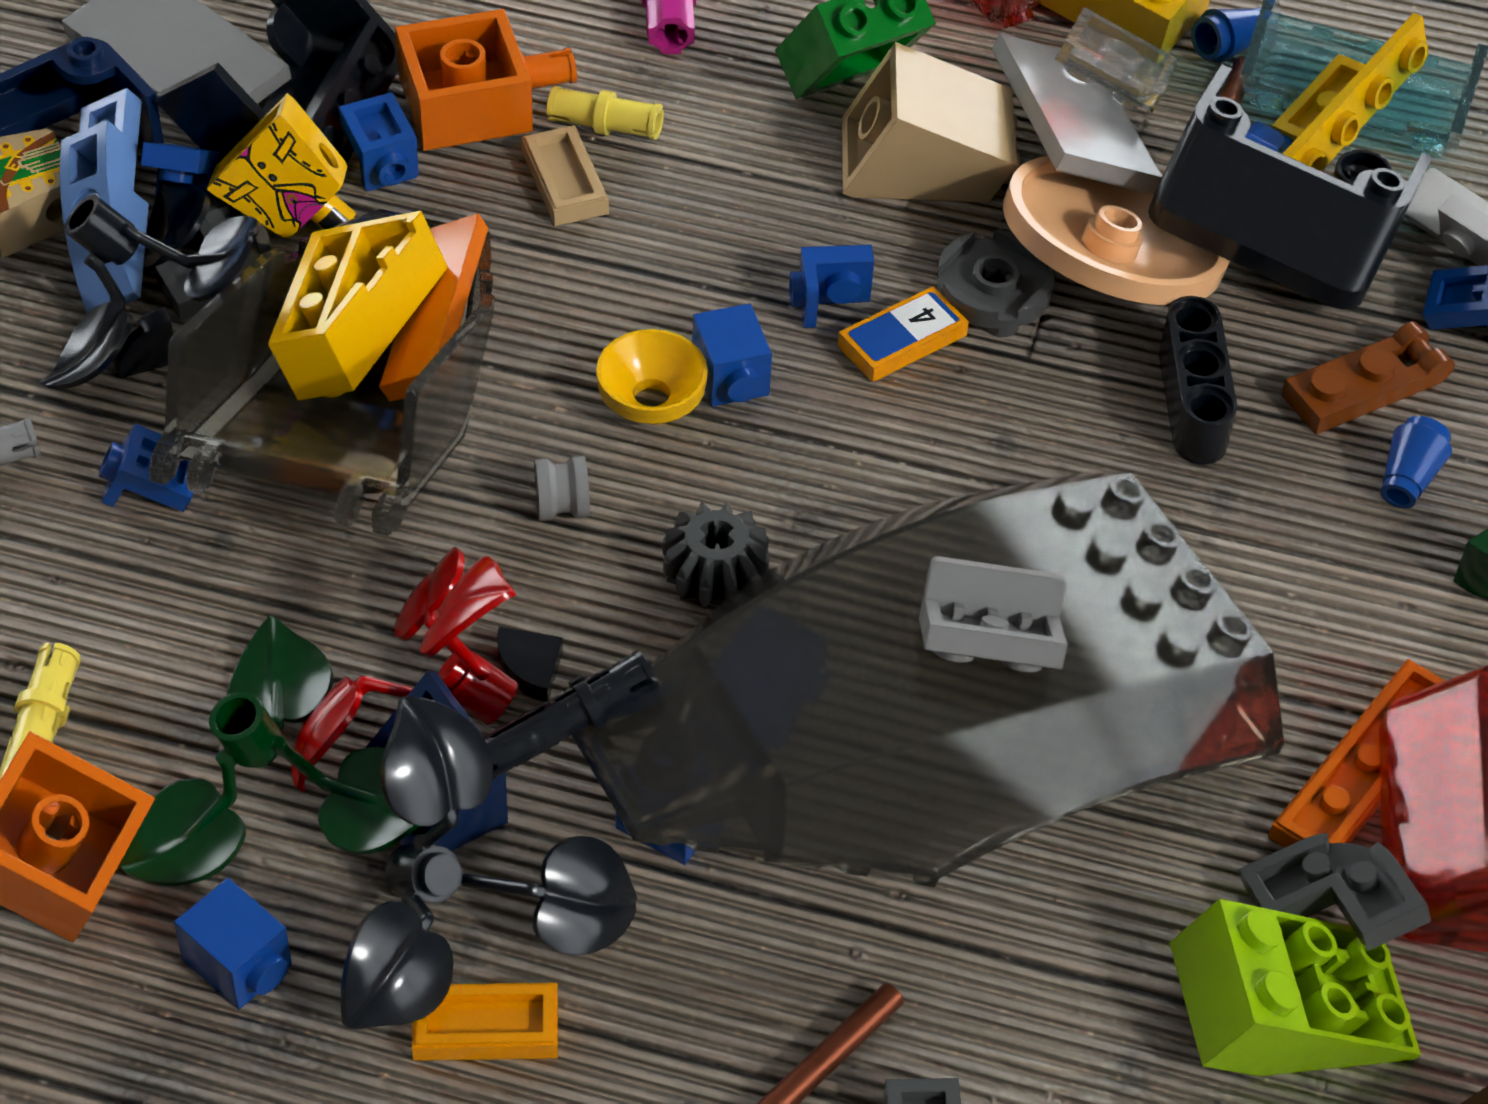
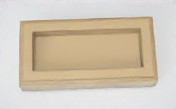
[521,125,609,226]

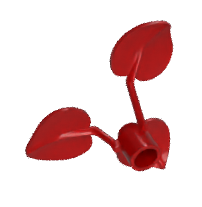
[291,547,518,793]

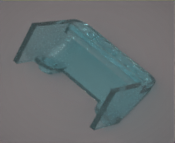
[1240,0,1488,157]

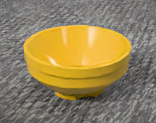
[596,329,708,425]

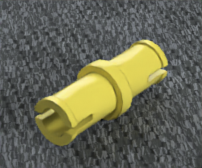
[546,86,664,140]

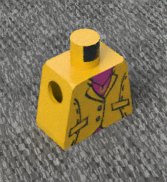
[207,93,356,238]

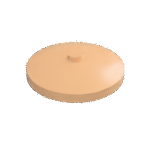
[1003,156,1230,305]

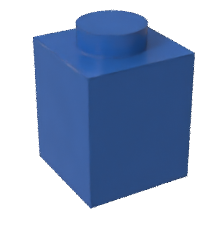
[692,303,772,407]
[174,877,292,1010]

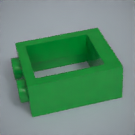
[775,0,936,100]

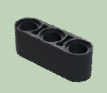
[1159,296,1237,465]

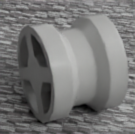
[534,455,590,521]

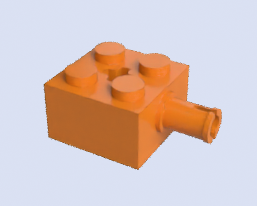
[395,9,577,151]
[0,731,155,943]

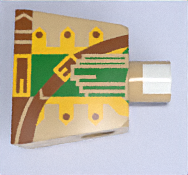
[0,129,64,258]

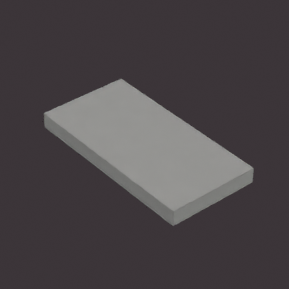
[62,0,292,104]
[992,33,1162,194]

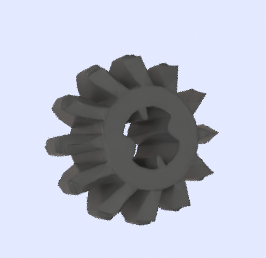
[663,501,770,610]

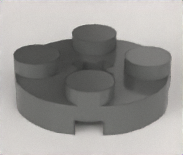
[937,230,1054,337]

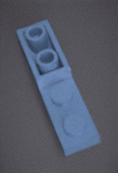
[60,88,149,312]

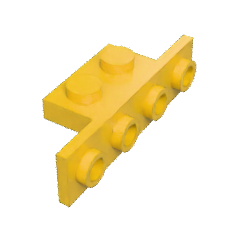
[1272,13,1429,172]

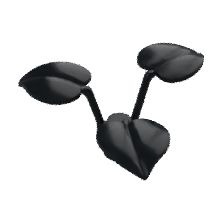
[39,180,262,389]
[340,696,637,1029]

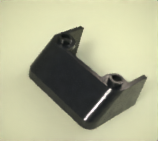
[154,0,398,164]
[1148,64,1433,309]

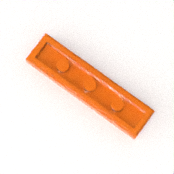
[379,213,488,402]
[1268,659,1464,848]

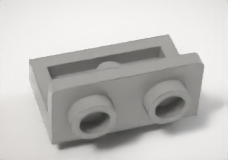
[919,556,1068,672]

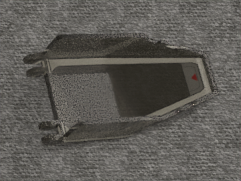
[149,209,495,536]

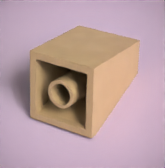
[842,42,1020,203]

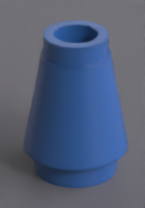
[1191,7,1272,62]
[1380,416,1452,509]

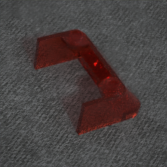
[1379,665,1488,952]

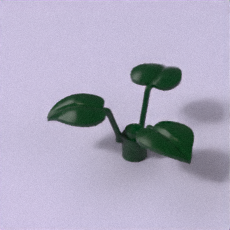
[119,616,420,886]

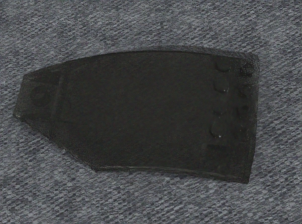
[572,472,1285,887]

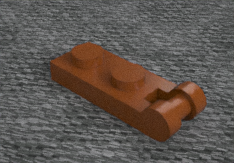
[1281,321,1455,435]

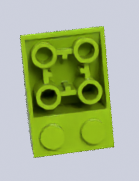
[1169,899,1421,1077]

